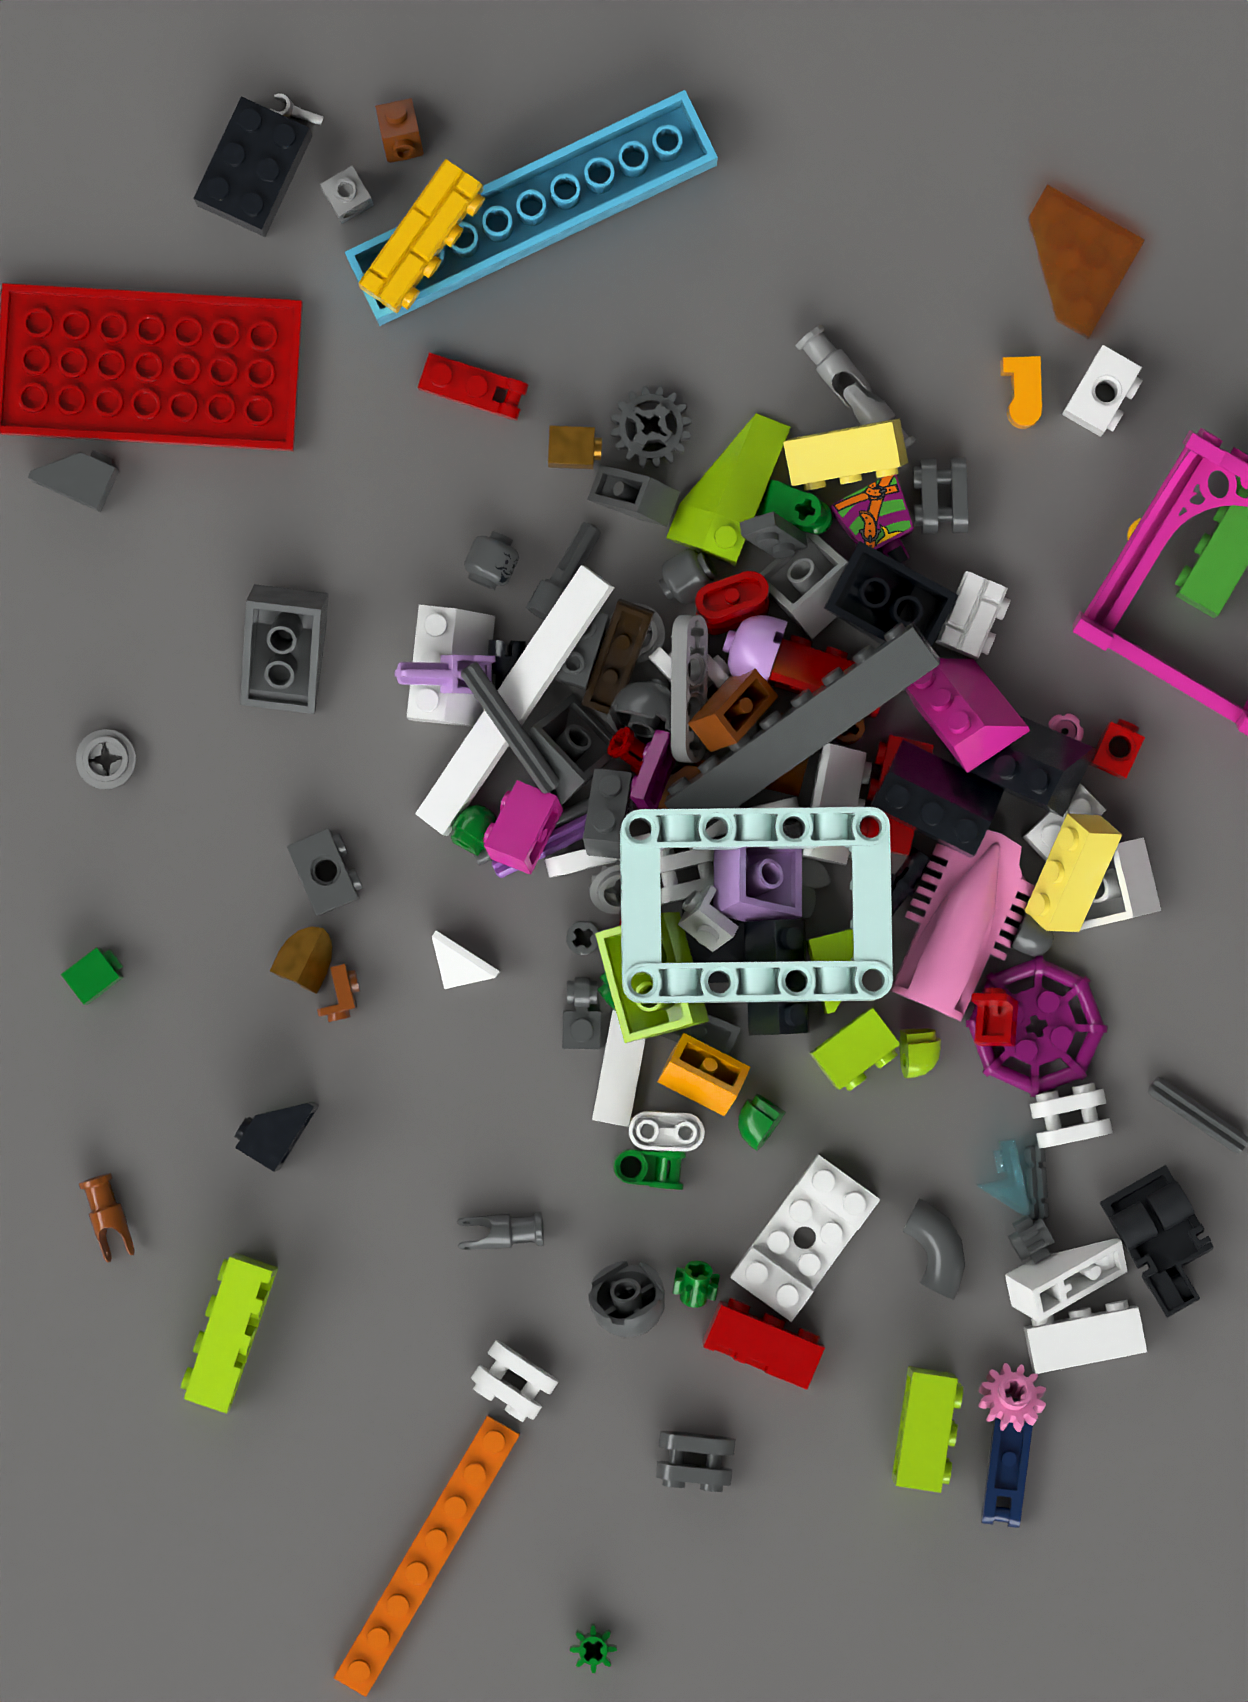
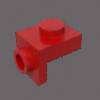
[971,988,1019,1046]

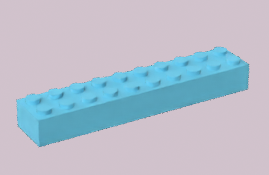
[345,90,718,326]

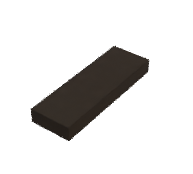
[581,599,655,714]

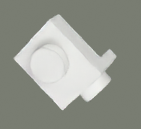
[678,884,739,952]

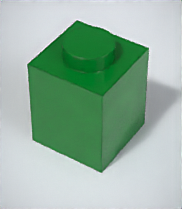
[61,947,124,1005]

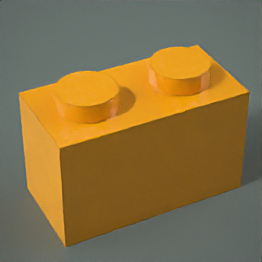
[657,1033,751,1116]

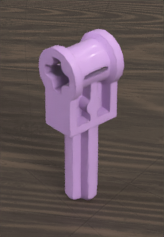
[394,655,495,694]

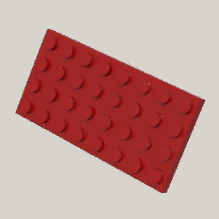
[0,283,303,452]

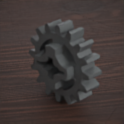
[611,386,692,468]

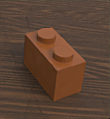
[688,668,779,752]

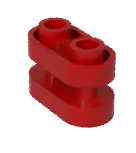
[695,571,770,635]

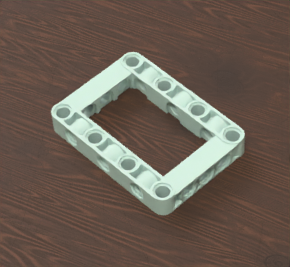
[620,807,893,1003]

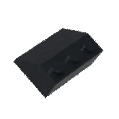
[953,715,1096,817]
[869,739,1004,858]
[744,919,810,1036]

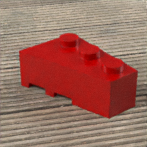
[702,1298,825,1390]

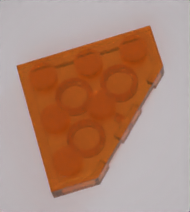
[1028,184,1145,339]

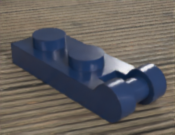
[981,1418,1033,1528]

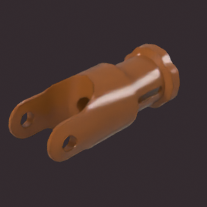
[79,1173,135,1262]

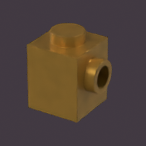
[548,425,602,470]

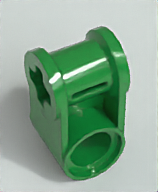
[756,479,833,535]
[612,1149,686,1190]

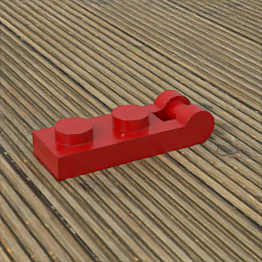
[417,352,529,421]

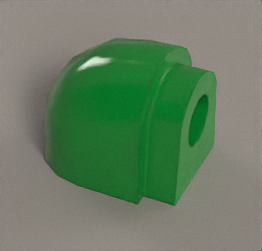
[450,805,497,856]
[738,1094,786,1151]

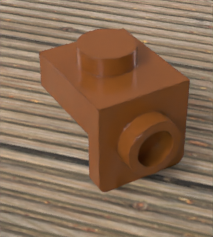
[375,98,424,163]
[317,964,360,1022]

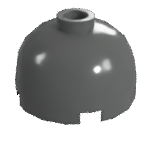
[607,679,671,744]
[588,1261,665,1338]

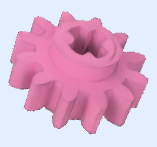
[978,1363,1046,1432]

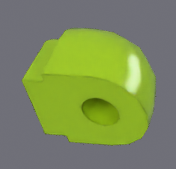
[899,1028,941,1078]

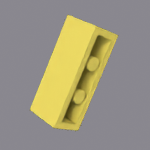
[783,418,908,491]
[1025,813,1122,932]

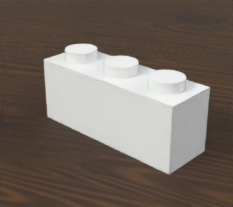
[1024,1300,1147,1374]

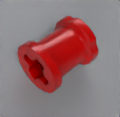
[607,727,646,775]

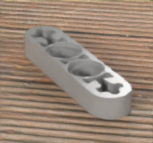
[671,614,708,763]

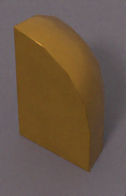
[270,926,332,994]

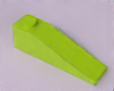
[666,413,791,566]

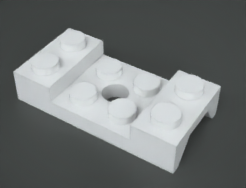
[730,1154,880,1322]

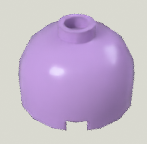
[722,615,788,682]

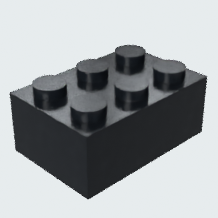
[193,96,312,237]

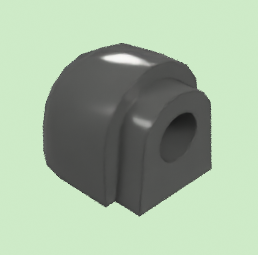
[1011,913,1054,956]

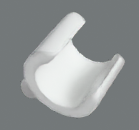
[270,93,324,125]

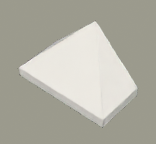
[432,931,501,989]

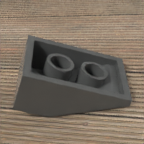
[240,584,328,714]

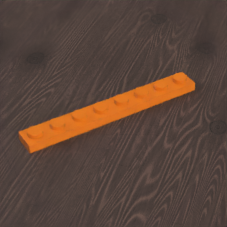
[334,1415,520,1697]

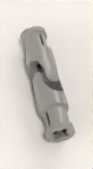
[795,324,916,449]

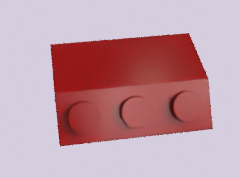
[768,635,881,719]

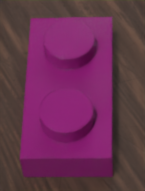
[630,729,676,809]

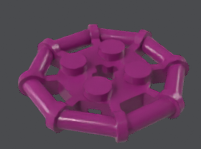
[965,955,1108,1097]

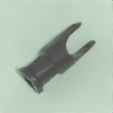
[457,1212,544,1250]

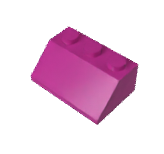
[905,658,1030,773]

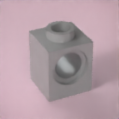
[320,165,374,224]

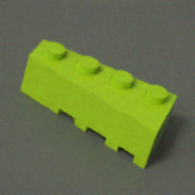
[180,1253,278,1414]

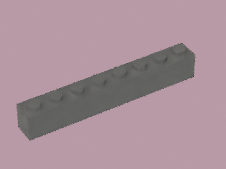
[664,622,940,829]

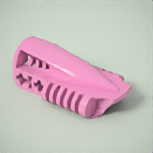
[891,830,1035,1022]

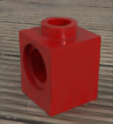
[1089,719,1145,780]

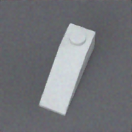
[1005,1238,1128,1322]

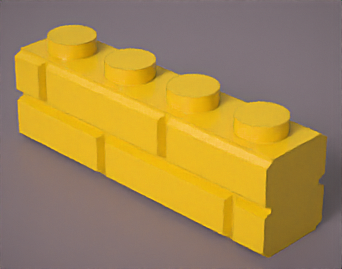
[358,159,485,313]

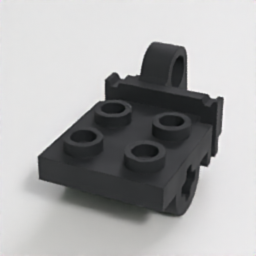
[1100,1165,1214,1318]

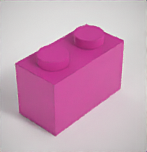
[484,780,563,875]

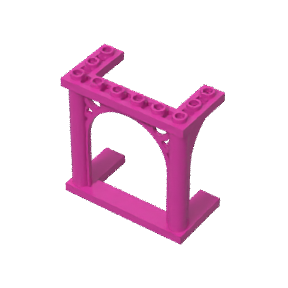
[1073,428,1248,736]

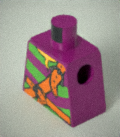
[830,474,914,564]

